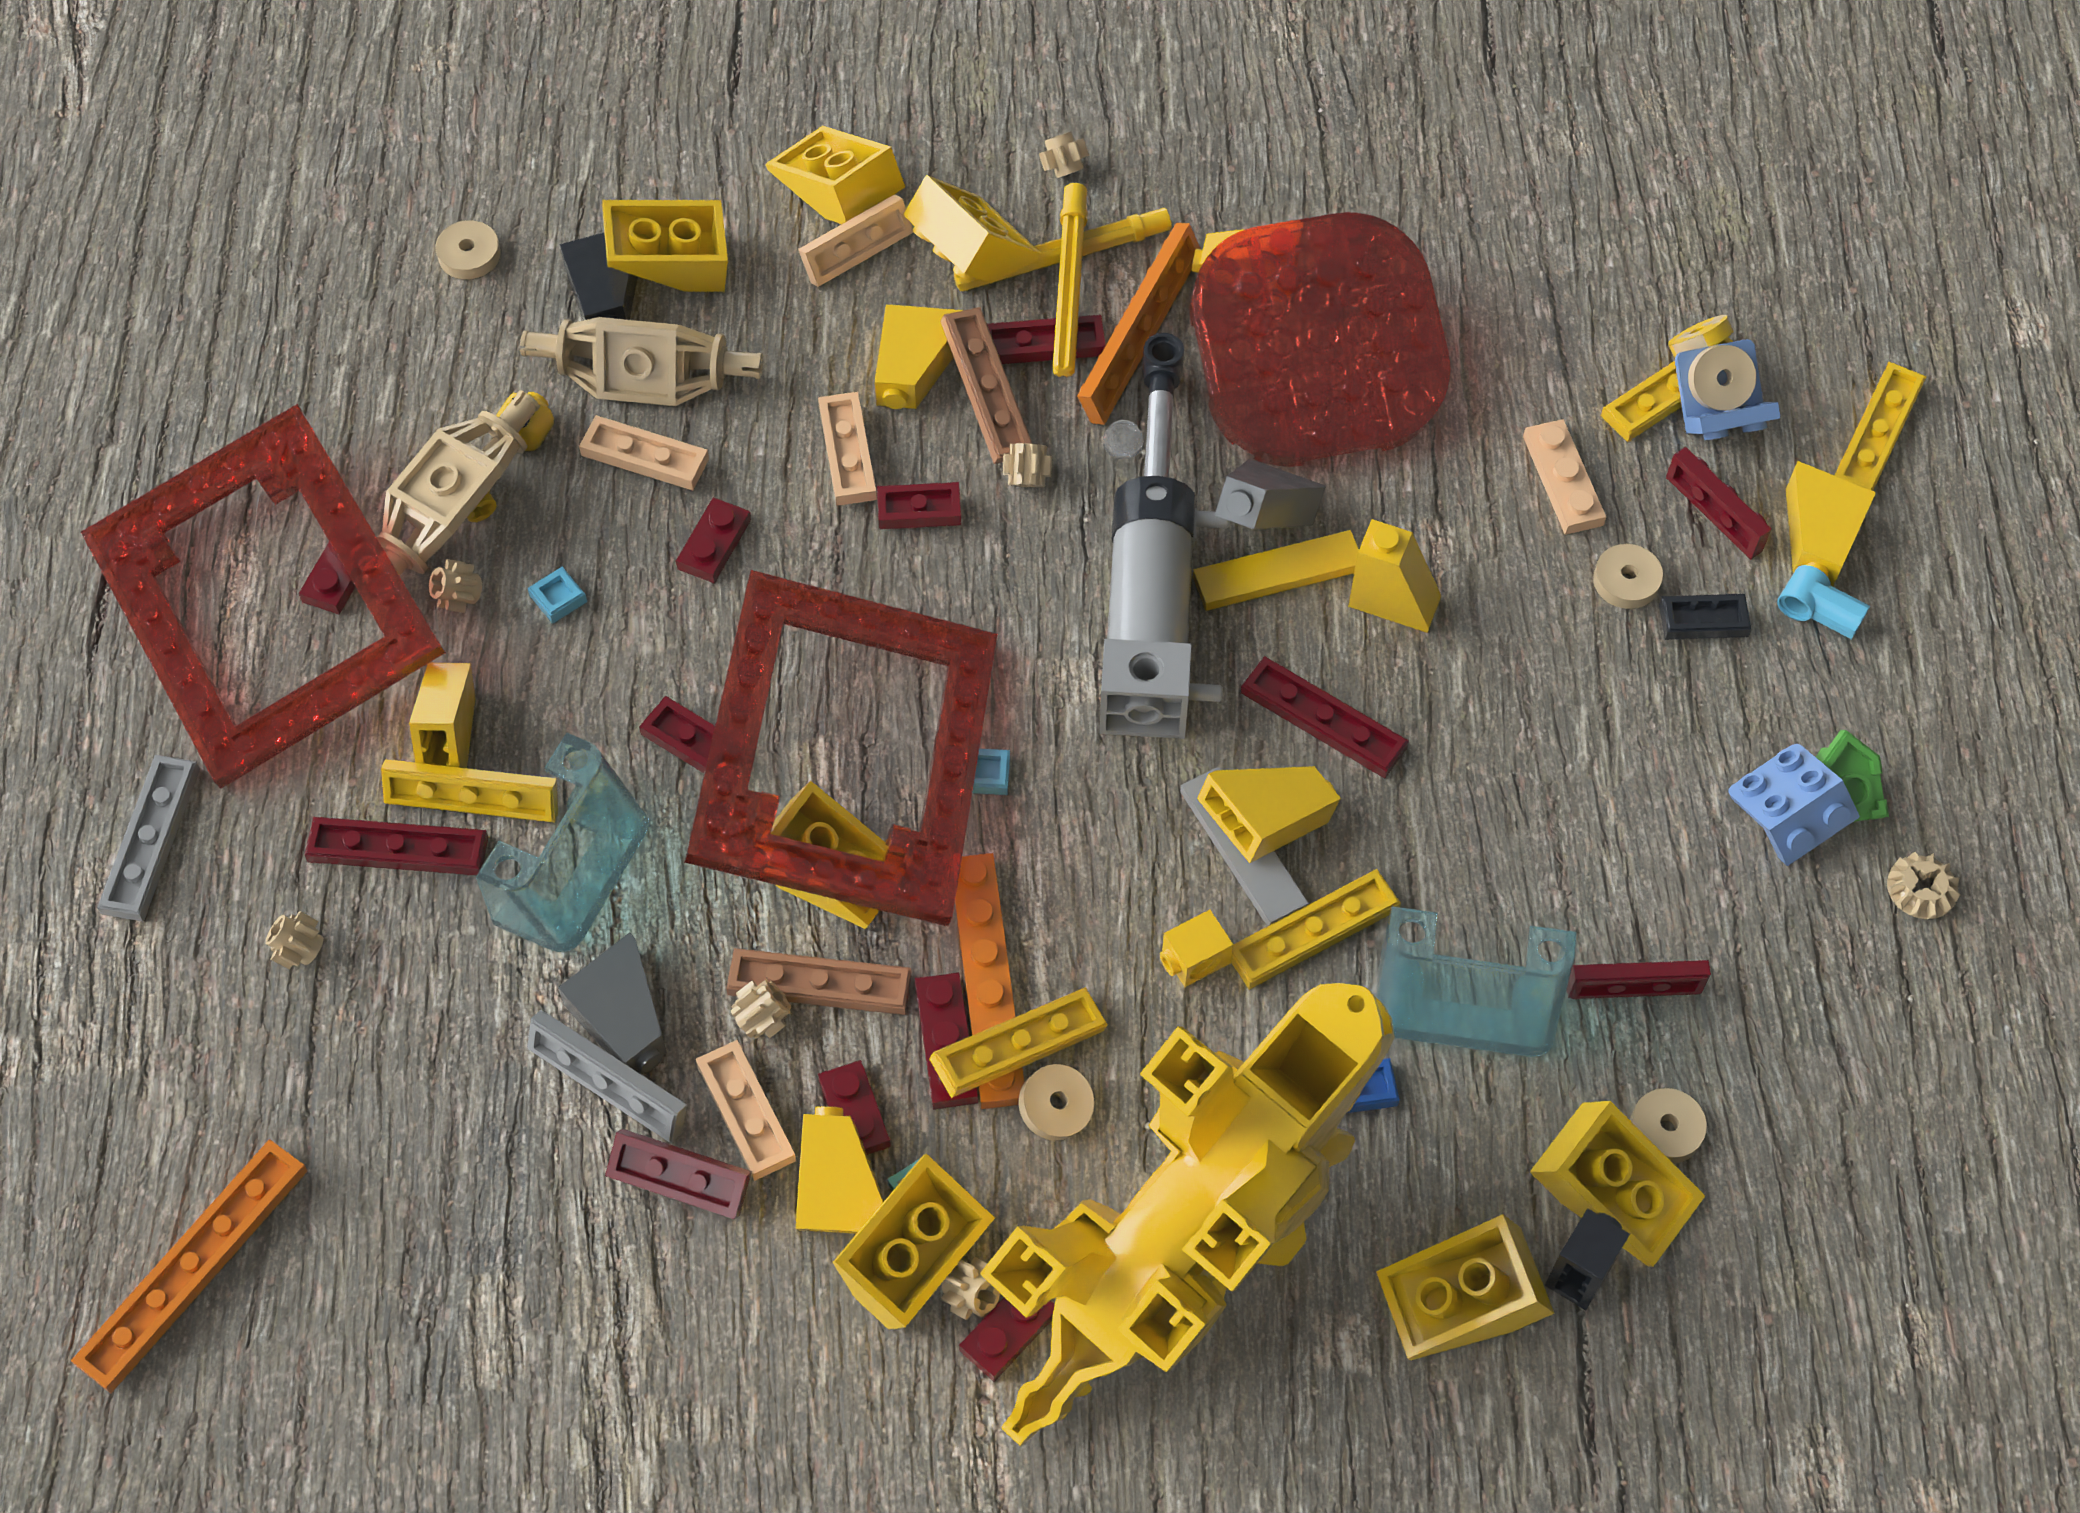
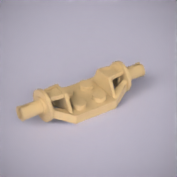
[520,317,763,406]
[363,390,540,596]

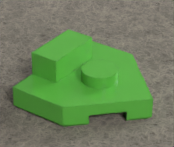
[1815,730,1889,822]

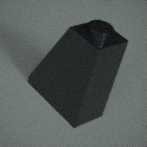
[559,232,638,321]

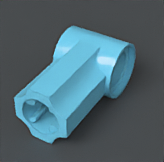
[1777,565,1870,639]

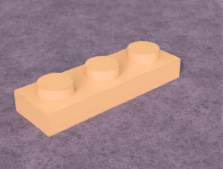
[798,195,914,287]
[818,392,877,506]
[579,415,709,491]
[1523,419,1606,535]
[695,1040,796,1181]

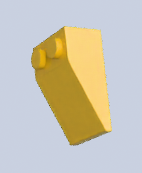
[766,126,905,224]
[602,200,728,292]
[745,780,912,929]
[1530,1101,1705,1267]
[1376,1214,1555,1360]

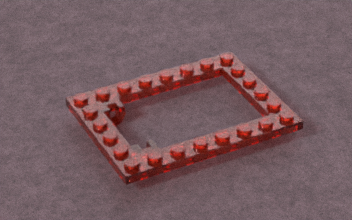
[81,404,446,789]
[684,570,998,927]

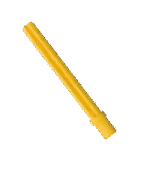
[1053,183,1088,377]
[954,207,1172,292]

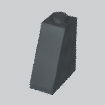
[1215,459,1326,529]
[558,932,667,1074]

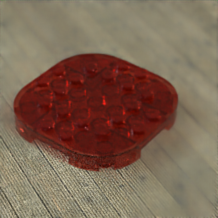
[1189,212,1450,467]

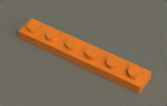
[1077,222,1201,425]
[950,853,1025,1109]
[71,1139,308,1394]

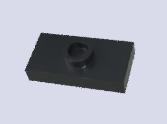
[1659,594,1752,640]

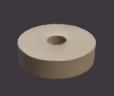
[435,220,501,280]
[1688,345,1756,410]
[1593,544,1663,609]
[1019,1064,1094,1140]
[1630,1088,1707,1164]

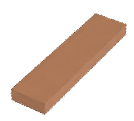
[940,307,1032,464]
[726,948,912,1015]

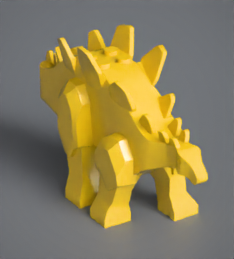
[980,983,1395,1447]

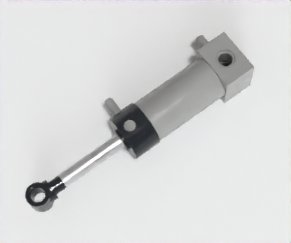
[1099,333,1230,739]

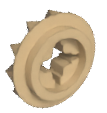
[1887,852,1960,919]

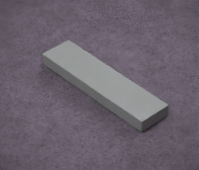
[97,755,200,922]
[1180,767,1308,926]
[527,1010,687,1143]

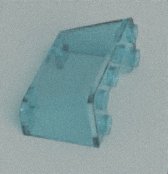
[476,732,649,952]
[1376,906,1577,1057]

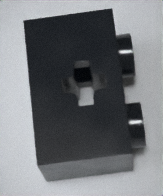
[1545,1208,1630,1311]

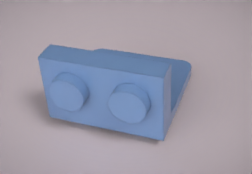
[1675,339,1780,440]
[1728,744,1860,866]

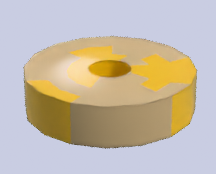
[1668,315,1734,358]

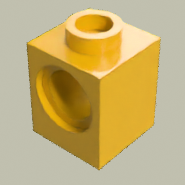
[1160,909,1233,987]

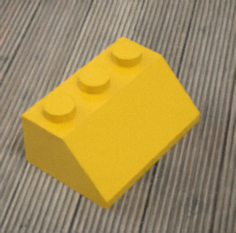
[903,175,1042,283]
[832,1153,995,1330]

